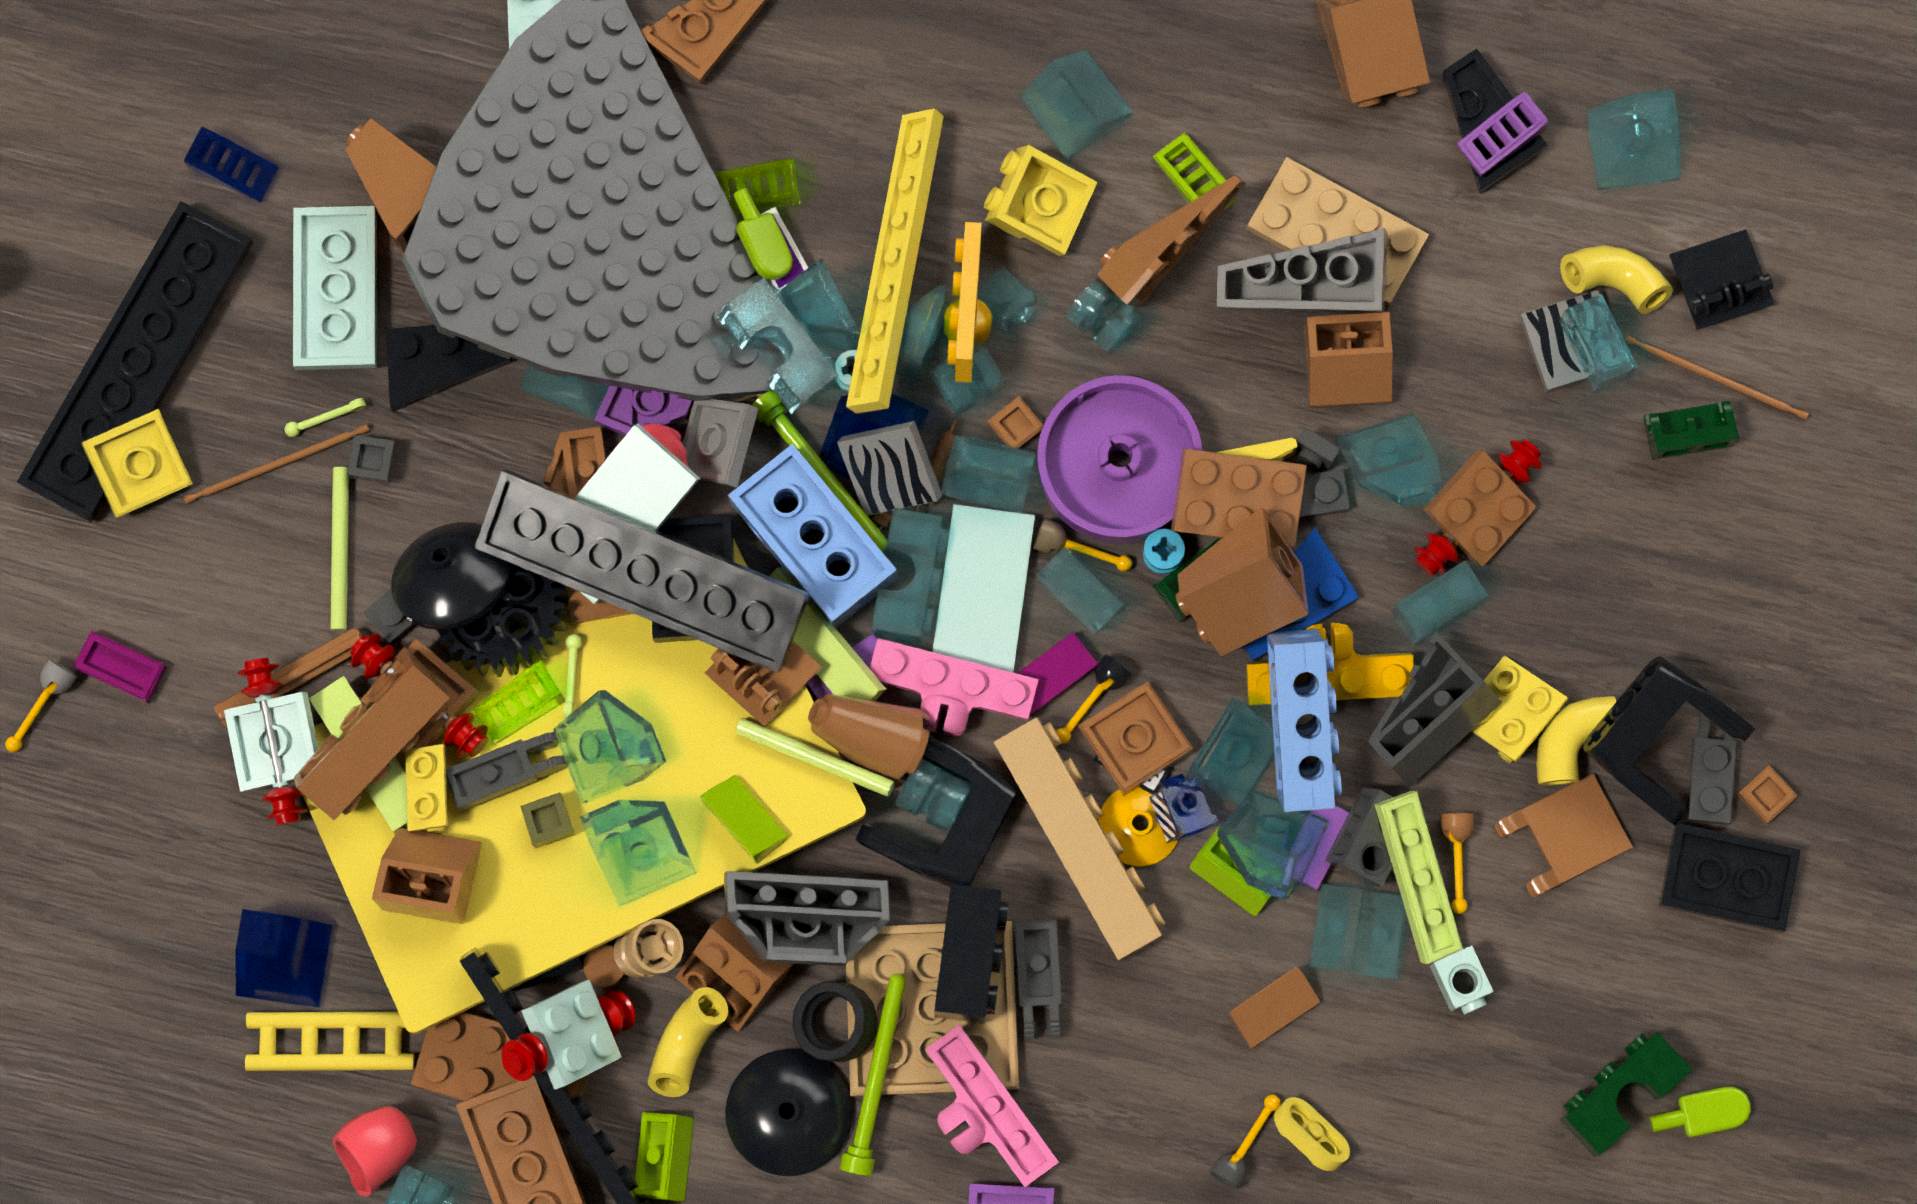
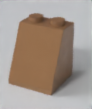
[1315,0,1430,107]
[345,118,436,256]
[1176,508,1309,656]

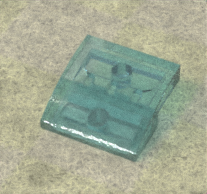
[1309,884,1407,981]

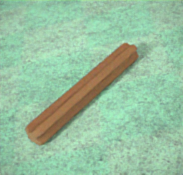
[214,628,362,726]

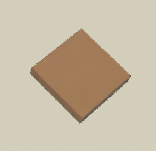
[1078,681,1194,796]

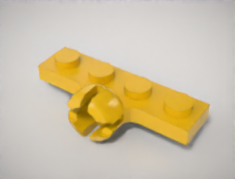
[944,222,992,382]
[1246,623,1414,705]

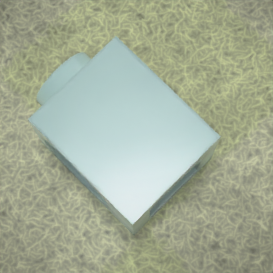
[1430,946,1494,1015]

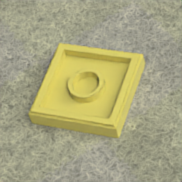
[81,409,193,518]

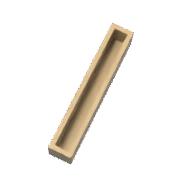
[994,717,1166,962]

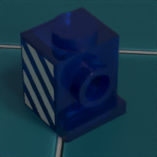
[1149,774,1218,844]

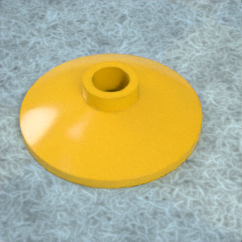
[1098,787,1181,867]

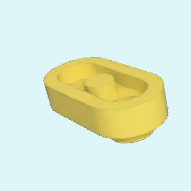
[1274,1097,1350,1171]

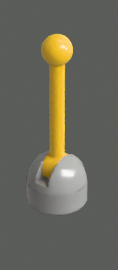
[5,659,78,753]

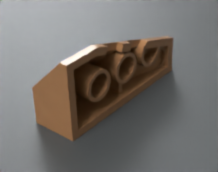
[1097,176,1246,308]

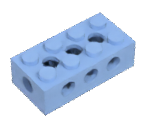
[728,444,898,628]
[1267,629,1342,812]

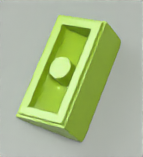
[700,775,789,864]
[1190,827,1286,916]
[633,1112,694,1202]

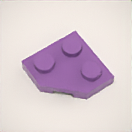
[594,386,694,436]

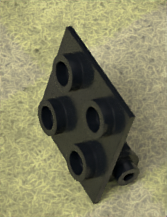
[1669,229,1774,330]

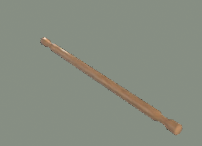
[1624,335,1809,420]
[184,424,370,504]

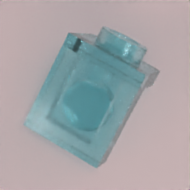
[978,266,1037,331]

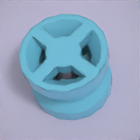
[1143,529,1185,575]

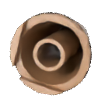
[808,694,929,788]

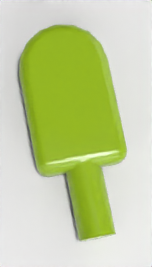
[733,188,793,280]
[1649,1087,1751,1138]

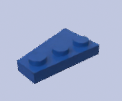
[1242,528,1359,661]

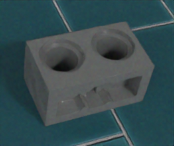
[1325,787,1394,887]

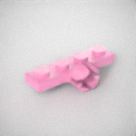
[870,638,1039,736]
[925,1024,1059,1187]

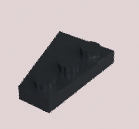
[1442,48,1547,194]
[385,325,512,412]

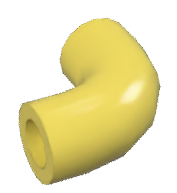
[1560,245,1673,314]
[1536,696,1616,786]
[648,987,728,1097]

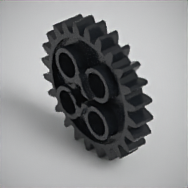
[437,564,570,677]

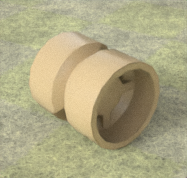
[613,919,684,979]

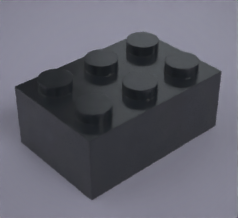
[934,884,1009,1024]

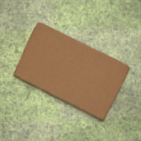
[1227,966,1320,1049]

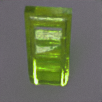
[715,158,800,212]
[473,660,565,745]

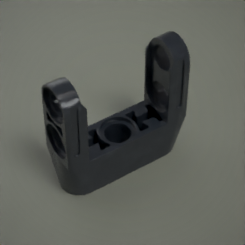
[1583,656,1756,826]
[855,736,1020,888]

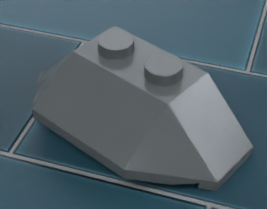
[724,871,890,966]

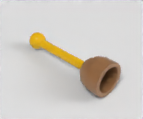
[1440,813,1474,914]

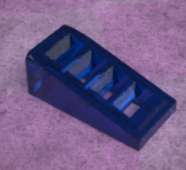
[184,127,279,203]

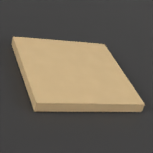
[846,921,1019,1097]

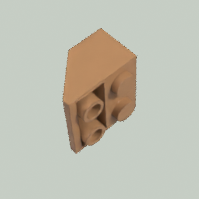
[1304,312,1393,408]
[372,828,482,924]
[675,914,795,1032]

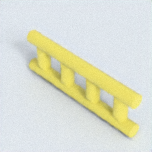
[245,1011,415,1071]

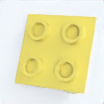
[1471,655,1568,764]

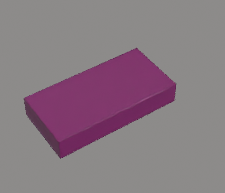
[73,630,167,704]
[1017,632,1098,716]

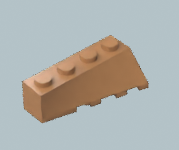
[294,646,450,820]

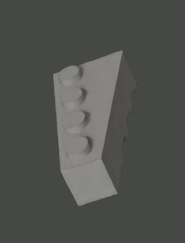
[1217,228,1387,314]

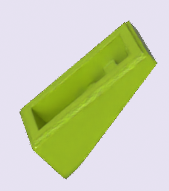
[1153,132,1236,212]

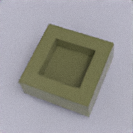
[520,792,575,848]

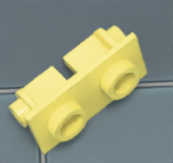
[405,744,448,834]

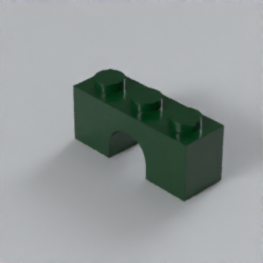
[1559,1032,1693,1157]

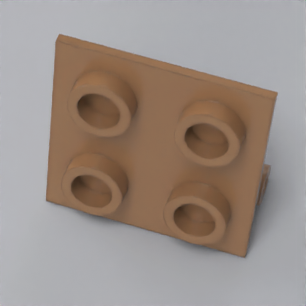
[705,641,822,727]

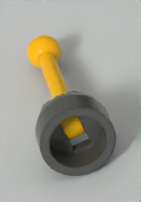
[1209,1094,1281,1190]

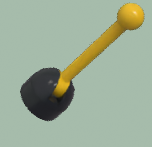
[1056,654,1132,744]

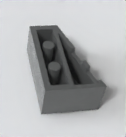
[1368,631,1502,787]

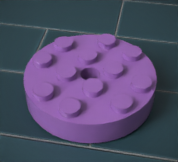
[1037,375,1202,543]

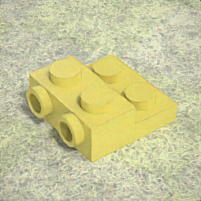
[984,145,1097,256]

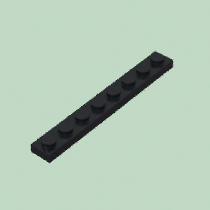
[459,947,651,1204]

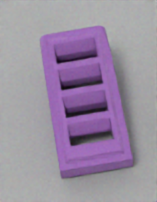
[1456,91,1549,177]

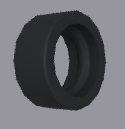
[792,981,878,1062]

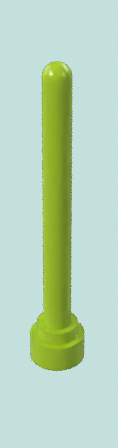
[752,391,888,552]
[839,973,906,1176]

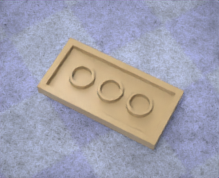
[1246,157,1429,307]

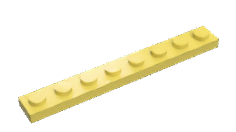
[846,108,944,413]

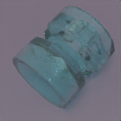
[1065,277,1143,354]
[930,341,1006,416]
[895,758,972,833]

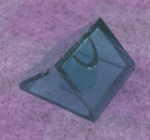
[1020,49,1133,160]
[1187,697,1274,808]

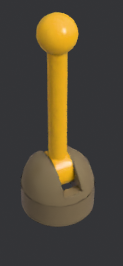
[1033,518,1132,571]

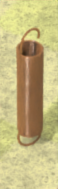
[916,420,958,518]

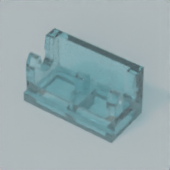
[1035,547,1129,635]

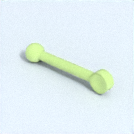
[284,398,367,437]
[563,634,582,718]

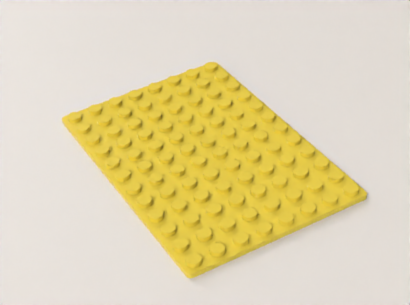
[302,538,866,1034]

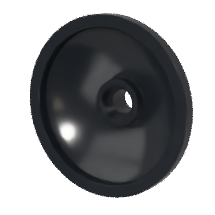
[391,522,512,630]
[725,1049,852,1176]

